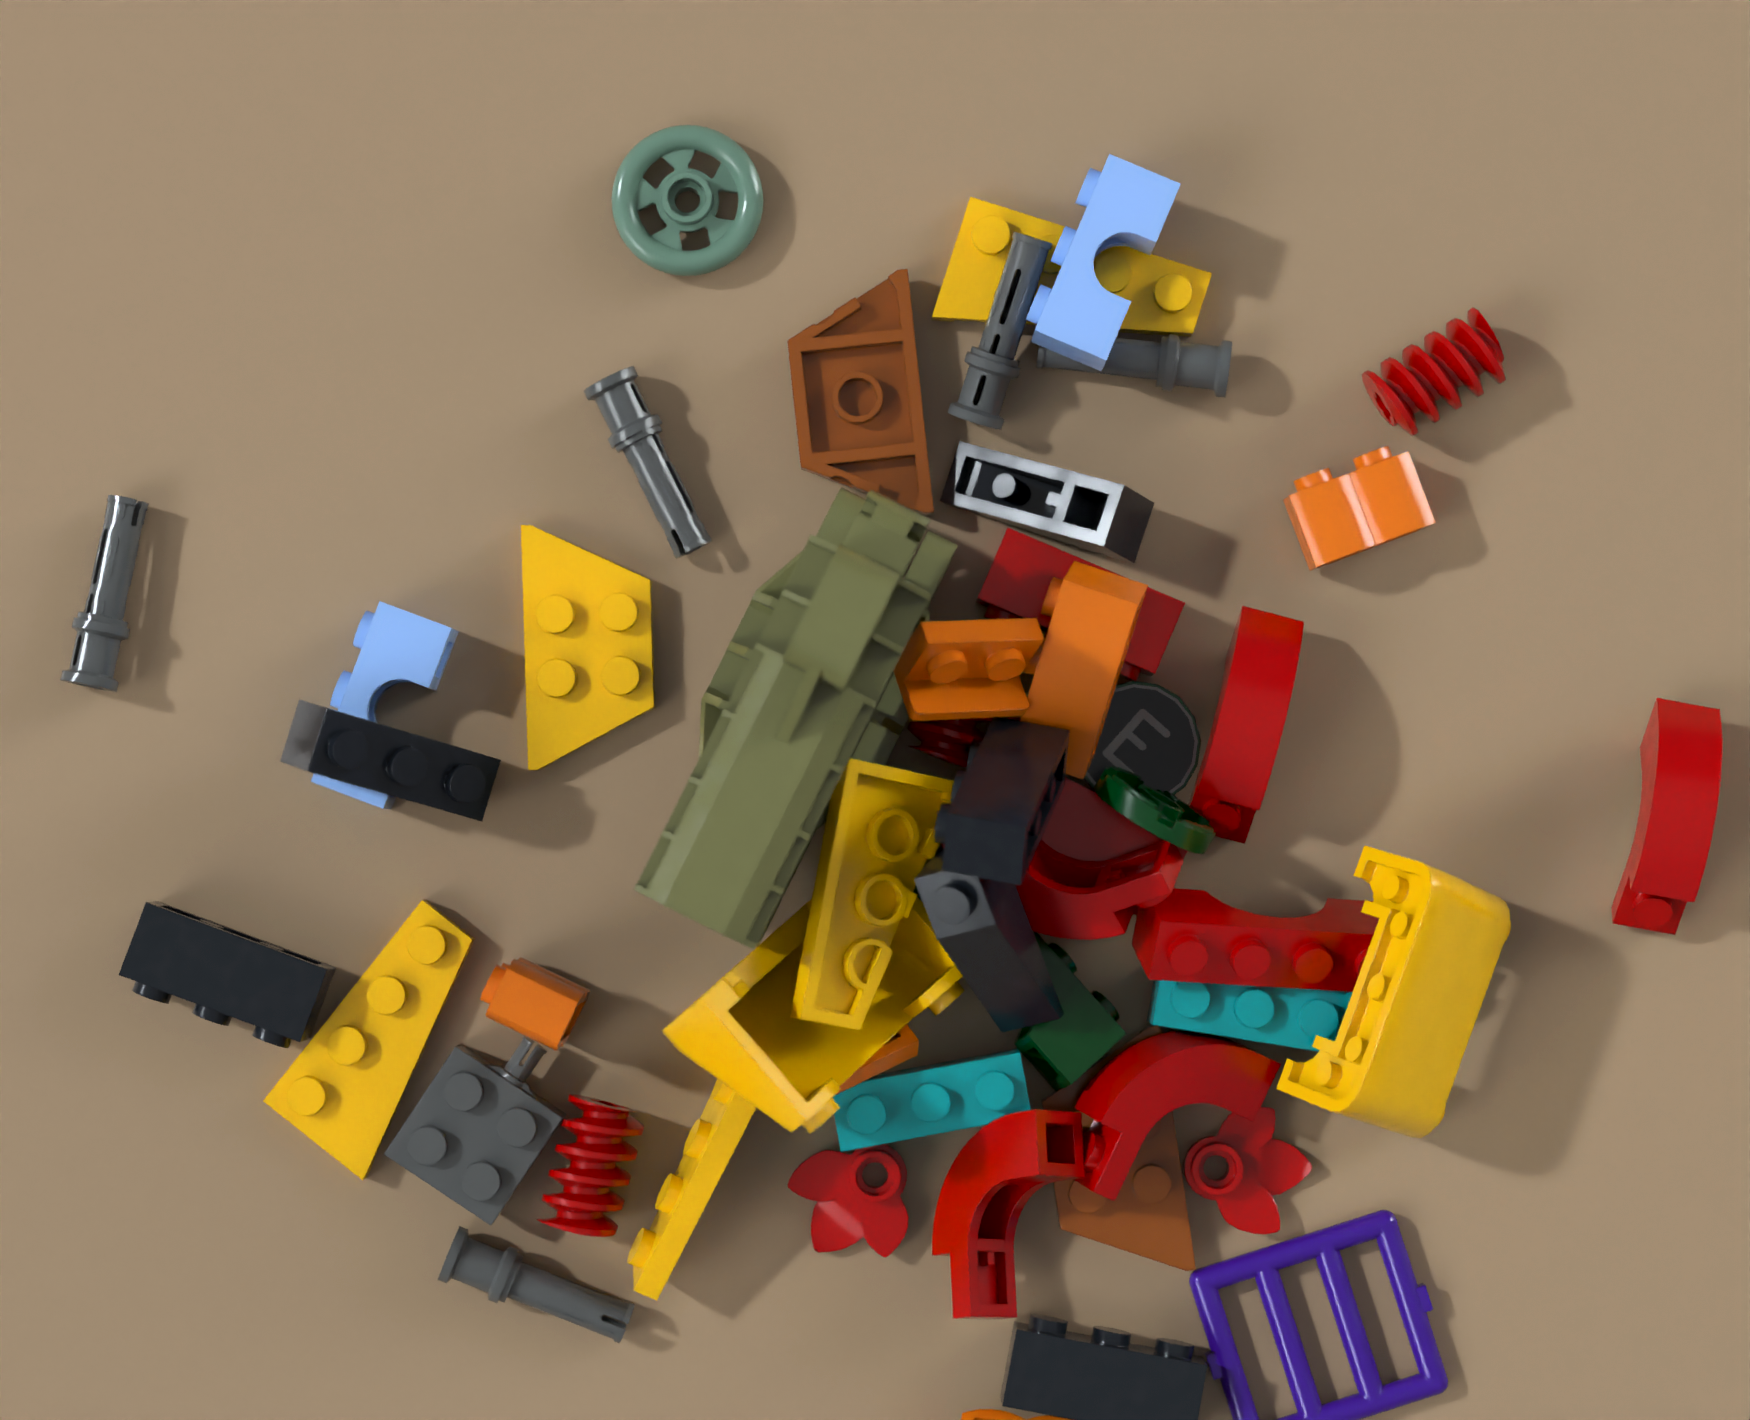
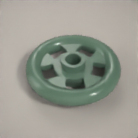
[611,125,763,276]

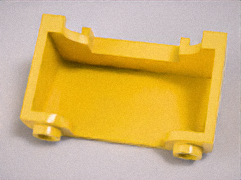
[1276,845,1511,1138]
[662,897,965,1133]

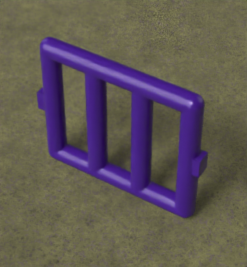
[1189,1210,1448,1420]

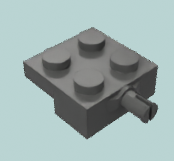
[384,1036,567,1226]

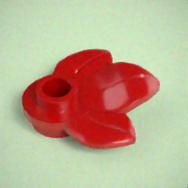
[1183,1106,1312,1234]
[787,1144,909,1257]

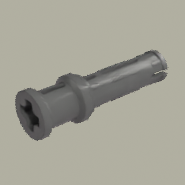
[948,231,1053,430]
[1036,334,1232,398]
[584,366,712,559]
[60,495,149,692]
[438,1226,635,1343]

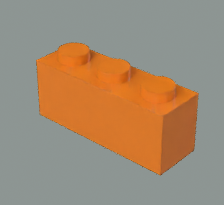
[1008,561,1148,780]

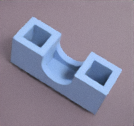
[1026,154,1181,371]
[311,601,459,809]

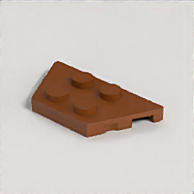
[787,269,934,515]
[1041,1025,1196,1271]

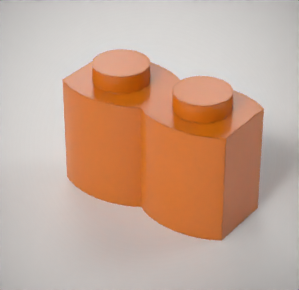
[1283,446,1436,571]
[480,957,590,1051]

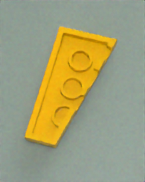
[931,197,1212,337]
[790,758,954,1030]
[263,900,475,1180]
[627,1079,757,1301]

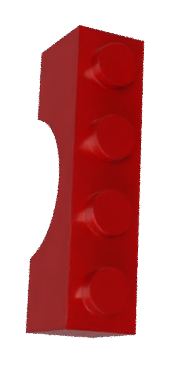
[1131,888,1379,992]

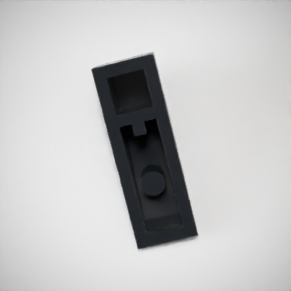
[940,441,1154,563]
[914,850,1064,1033]

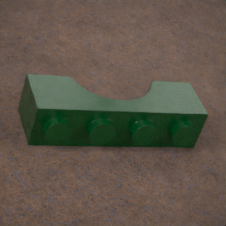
[913,849,1127,1091]

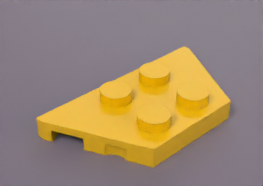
[521,525,655,771]

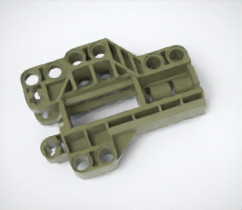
[634,488,958,949]

